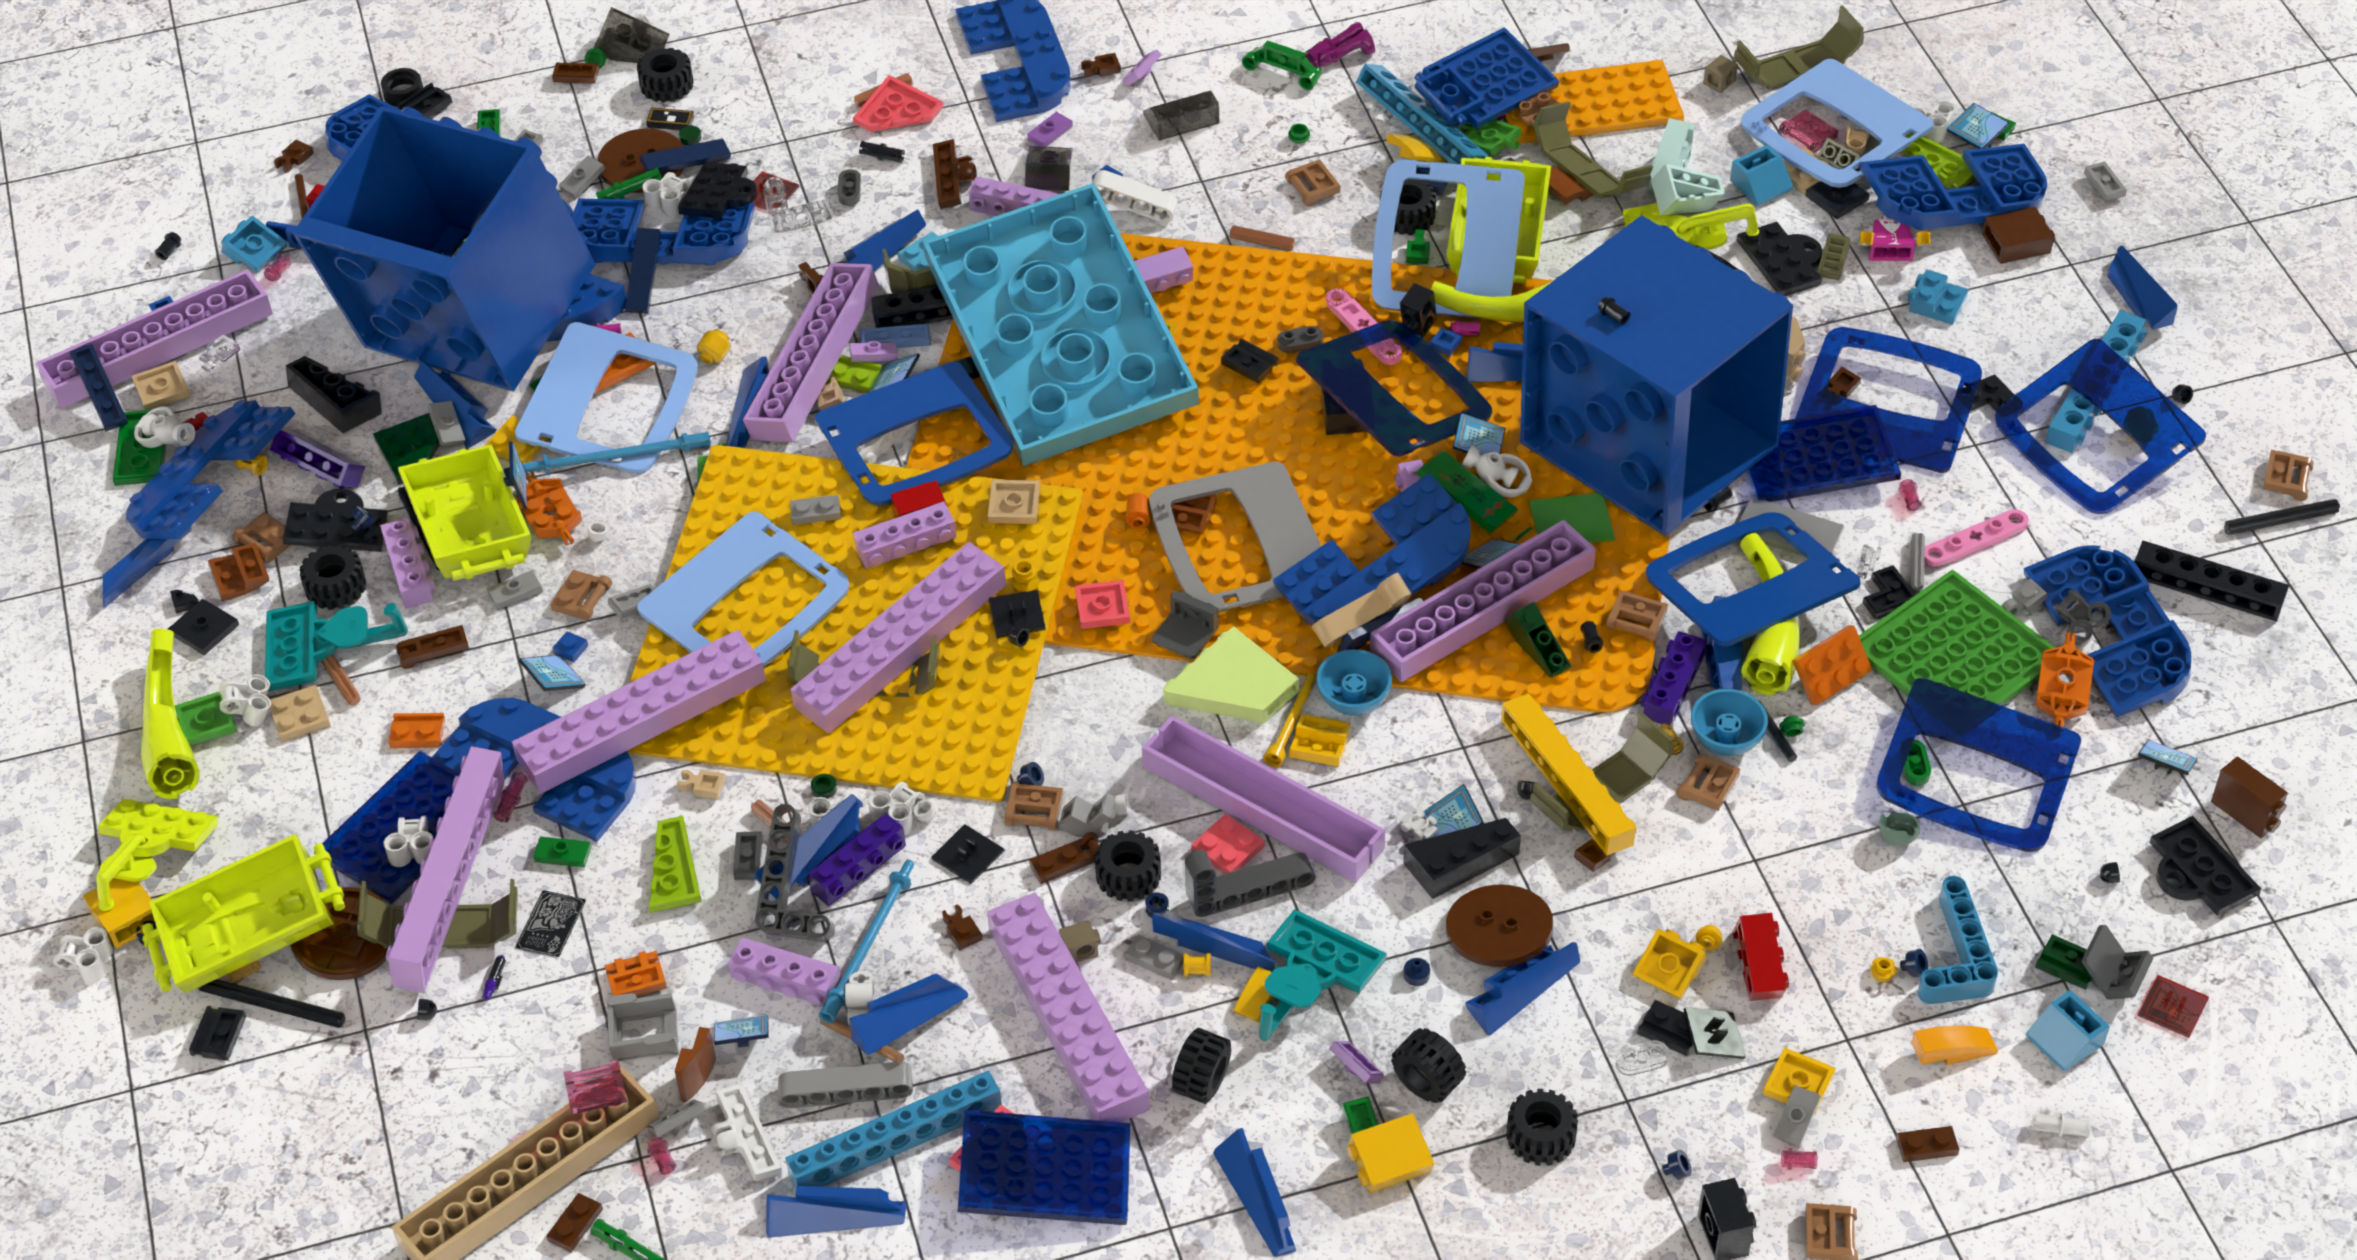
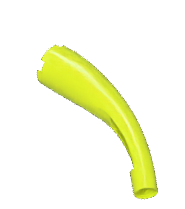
[1431,281,1551,322]
[1740,533,1800,696]
[141,629,200,799]

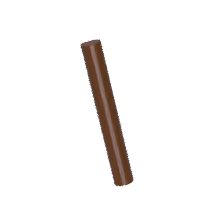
[294,174,309,219]

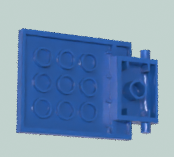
[1414,27,1559,129]

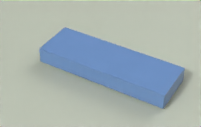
[860,324,931,348]

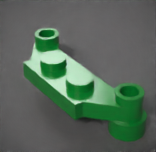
[1241,40,1322,90]

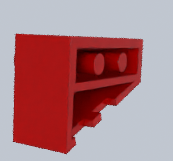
[1732,912,1789,1001]

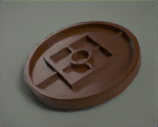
[598,128,684,193]
[1446,884,1553,967]
[290,887,388,980]

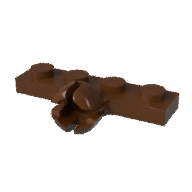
[933,139,977,209]

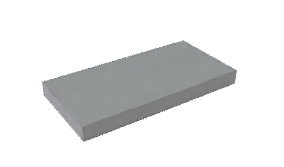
[1739,496,1844,556]

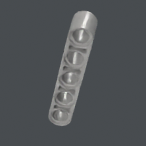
[778,1062,913,1108]

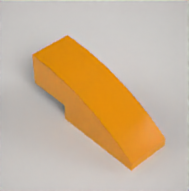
[1911,1025,1998,1066]

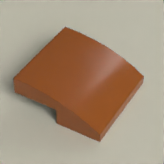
[1548,166,1594,205]
[1171,494,1217,535]
[208,543,269,601]
[675,1027,716,1102]

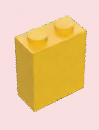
[82,878,155,949]
[1347,1113,1435,1194]

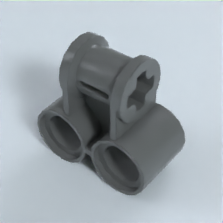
[2053,589,2111,645]

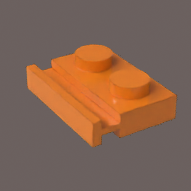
[388,713,445,748]

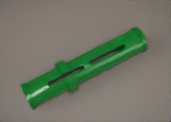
[596,167,662,199]
[590,1218,667,1260]

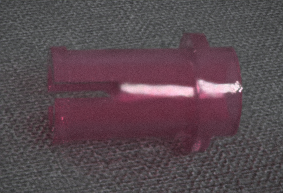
[264,254,291,281]
[1898,479,1922,511]
[647,1137,677,1175]
[1781,1148,1818,1170]

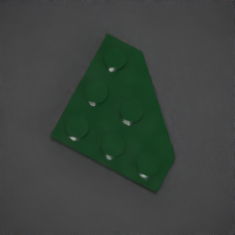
[373,413,439,485]

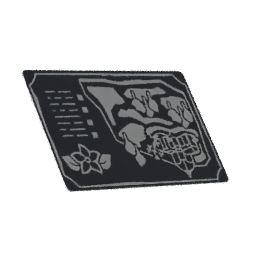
[516,890,586,957]

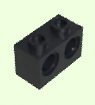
[1400,283,1437,339]

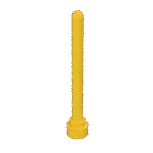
[1263,673,1316,767]

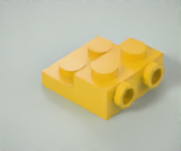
[1632,928,1708,1001]

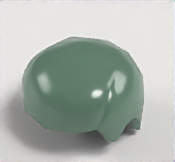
[1879,810,1920,846]

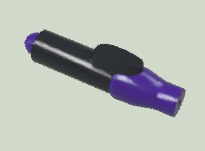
[482,955,506,1000]

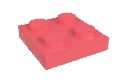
[1075,580,1130,629]
[1191,813,1265,874]

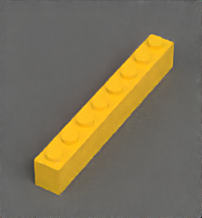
[1501,693,1637,856]

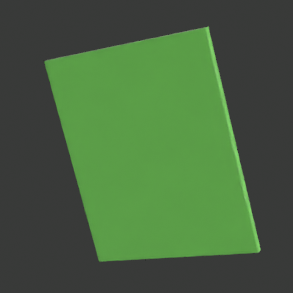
[1529,493,1615,543]

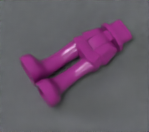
[1305,22,1375,68]

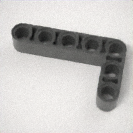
[755,804,835,942]
[1185,850,1316,917]

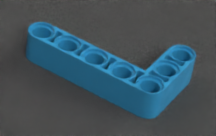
[1917,876,1998,1004]

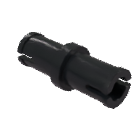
[859,141,905,164]

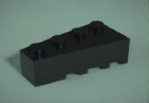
[285,356,382,433]
[1403,818,1521,899]

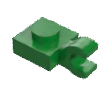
[1406,229,1430,264]

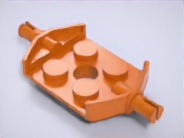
[516,472,582,546]
[2035,632,2094,734]

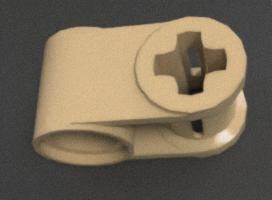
[1845,125,1869,156]

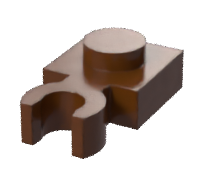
[1081,53,1121,77]
[274,139,314,173]
[798,262,823,294]
[1821,367,1861,407]
[1574,839,1615,872]
[942,904,983,951]

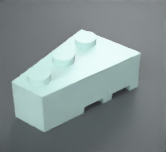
[1647,118,1695,196]
[1651,164,1725,215]

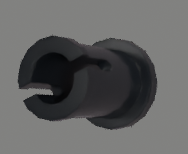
[155,232,181,260]
[1598,297,1631,325]
[1703,487,1733,511]
[1580,621,1604,653]

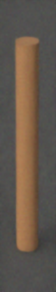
[820,1019,904,1064]

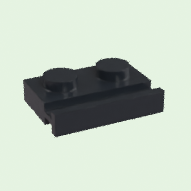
[398,83,453,118]
[1221,338,1279,383]
[1637,1000,1693,1056]
[189,1006,247,1061]

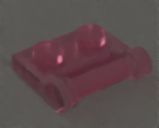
[1779,109,1839,153]
[564,1059,627,1115]

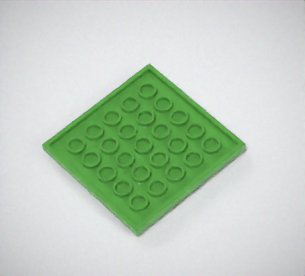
[1859,569,2056,737]

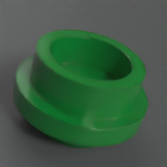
[584,48,606,69]
[1288,123,1310,144]
[1779,715,1805,737]

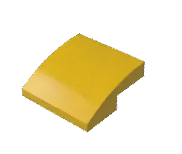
[1386,134,1446,163]
[1289,713,1351,767]

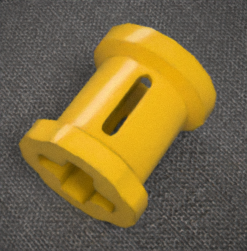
[236,455,268,476]
[1184,953,1211,977]

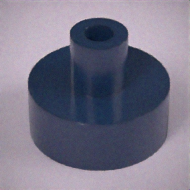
[351,506,376,532]
[1017,762,1044,786]
[1900,949,1928,977]
[1403,958,1430,986]
[1662,1150,1692,1180]

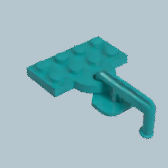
[265,601,408,692]
[1259,909,1387,1041]

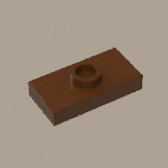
[1527,43,1570,61]
[552,62,599,84]

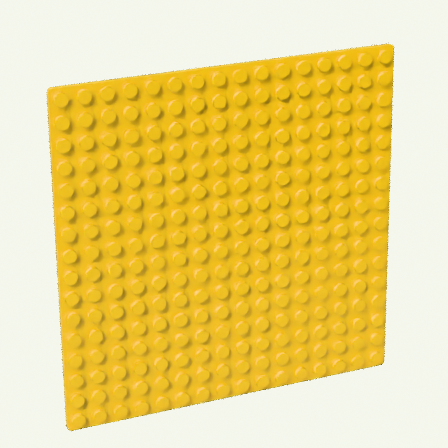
[627,445,1083,802]

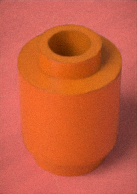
[1126,493,1151,529]

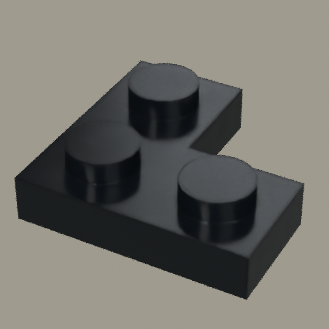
[1955,374,2023,418]

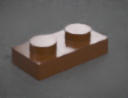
[1896,1126,1960,1162]
[546,1193,603,1253]

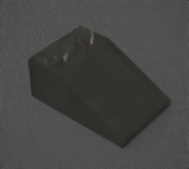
[593,7,670,63]
[1025,146,1073,194]

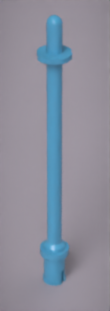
[523,431,710,475]
[819,860,914,1023]

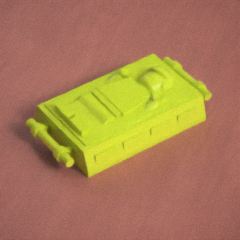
[1447,157,1551,284]
[398,444,531,581]
[142,834,345,993]

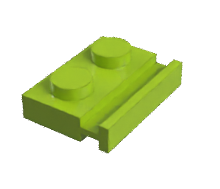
[826,355,882,393]

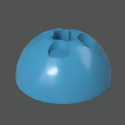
[1317,649,1392,716]
[1691,689,1768,756]

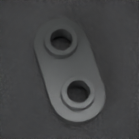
[838,169,861,206]
[1277,326,1323,353]

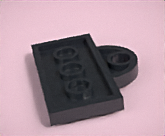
[678,161,757,219]
[1736,221,1822,296]
[283,489,388,552]
[2149,816,2261,916]

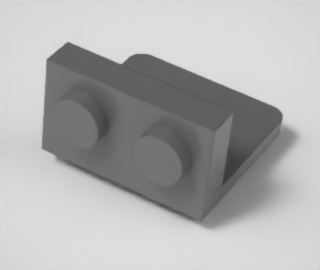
[1152,590,1219,659]
[2082,925,2153,999]

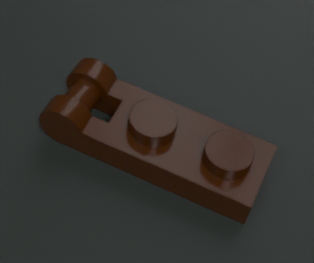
[396,625,469,669]
[1029,832,1100,884]

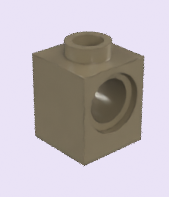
[1703,55,1738,93]
[1058,920,1101,963]

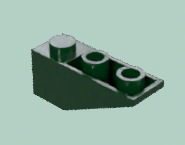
[1504,602,1572,678]

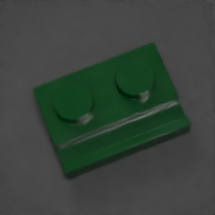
[2035,934,2092,990]

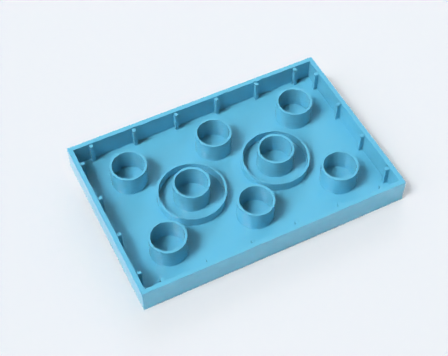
[923,183,1199,467]

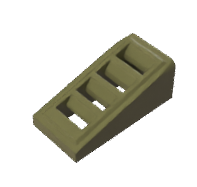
[1817,234,1850,280]

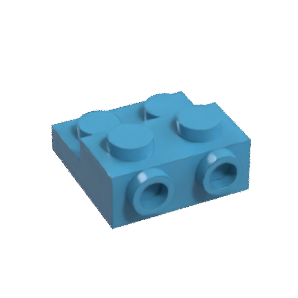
[221,215,287,273]
[1907,269,1969,325]

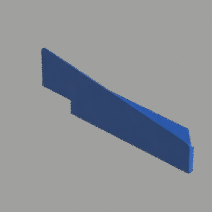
[2107,245,2178,330]
[1466,342,1523,382]
[726,356,769,448]
[414,361,497,448]
[1701,596,1742,691]
[1152,909,1275,972]
[849,973,968,1055]
[1213,1128,1296,1257]
[766,1186,907,1238]

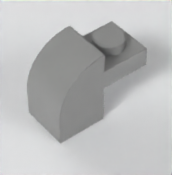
[1058,793,1116,838]

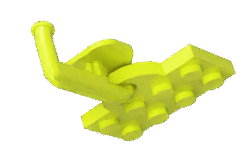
[1623,203,1759,250]
[96,799,218,911]

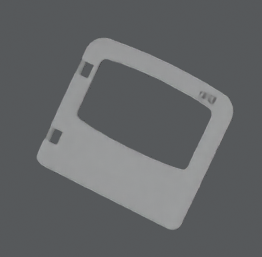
[1149,462,1321,613]

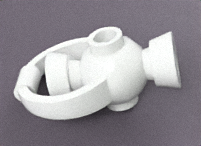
[134,407,195,448]
[1462,445,1532,497]

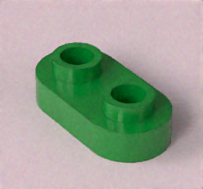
[1899,739,1931,786]

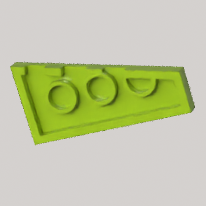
[1901,132,1975,189]
[648,816,702,913]

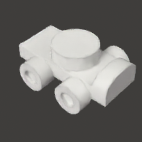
[1400,808,1438,840]

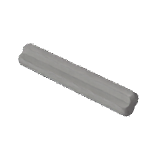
[1910,533,1925,593]

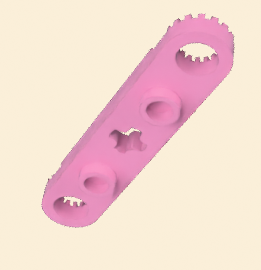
[1326,288,1402,365]
[1925,509,2029,568]

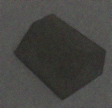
[1143,90,1220,141]

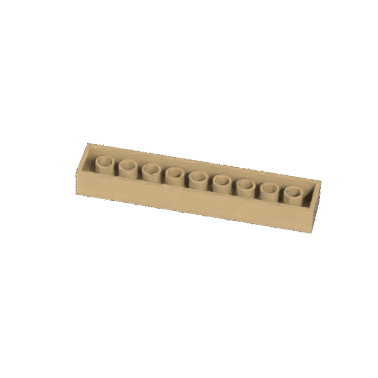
[391,1066,659,1260]

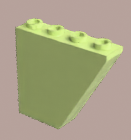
[1163,626,1299,723]

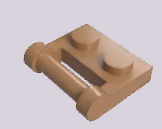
[1285,159,1341,207]
[2263,449,2314,501]
[232,512,291,562]
[550,570,612,620]
[1606,590,1668,642]
[1676,754,1741,811]
[1004,783,1064,831]
[1805,1203,1858,1260]

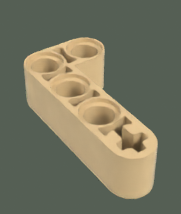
[1312,573,1412,648]

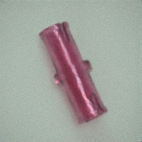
[493,772,528,823]

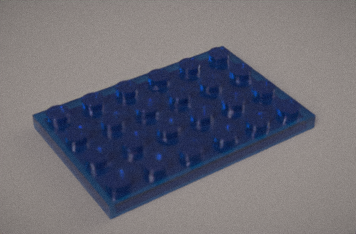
[1747,405,1901,502]
[314,751,460,904]
[957,1110,1131,1225]

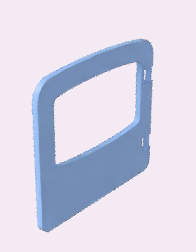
[1741,59,1934,187]
[1372,159,1524,319]
[515,322,698,474]
[637,512,850,668]

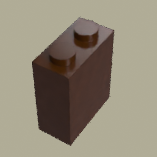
[1982,207,2055,264]
[2211,756,2288,838]

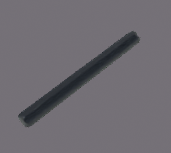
[198,979,346,1028]

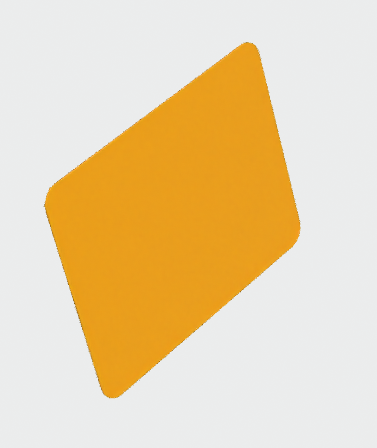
[906,233,1670,713]

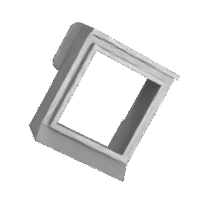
[607,993,679,1062]

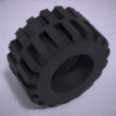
[637,48,694,102]
[1380,179,1436,235]
[299,545,366,610]
[1095,830,1161,902]
[1172,1027,1231,1104]
[1391,1028,1466,1103]
[1506,1089,1578,1166]

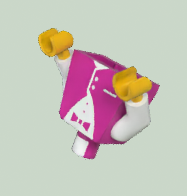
[1859,215,1931,261]

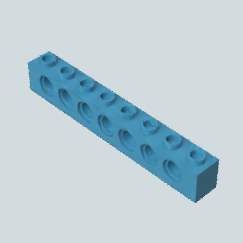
[1356,63,1490,164]
[2045,310,2147,453]
[785,1070,1002,1189]

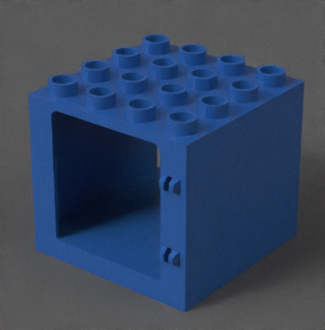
[293,106,596,392]
[1520,215,1793,537]

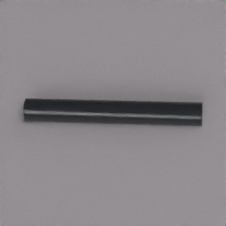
[1758,700,1798,762]

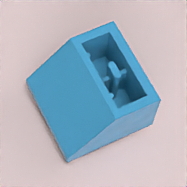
[1730,145,1793,206]
[2025,990,2110,1072]

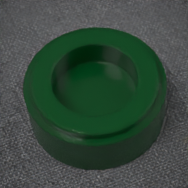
[679,125,702,145]
[811,774,837,799]

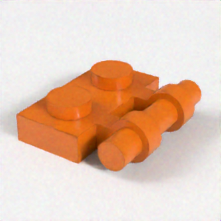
[604,951,667,997]

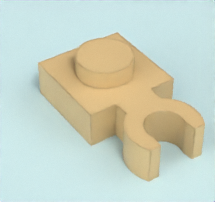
[818,376,843,411]
[677,770,726,800]

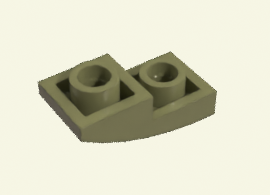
[1818,138,1862,169]

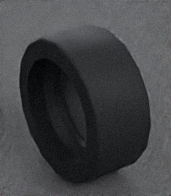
[381,68,423,106]

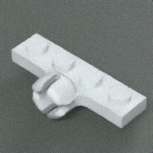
[711,1084,782,1182]

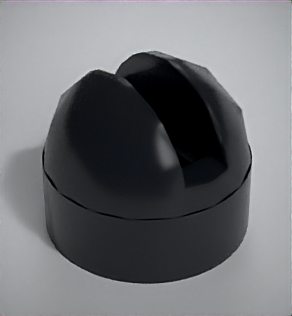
[2172,384,2193,404]
[1007,626,1029,647]
[1517,780,1538,800]
[2100,862,2120,883]
[417,999,437,1021]

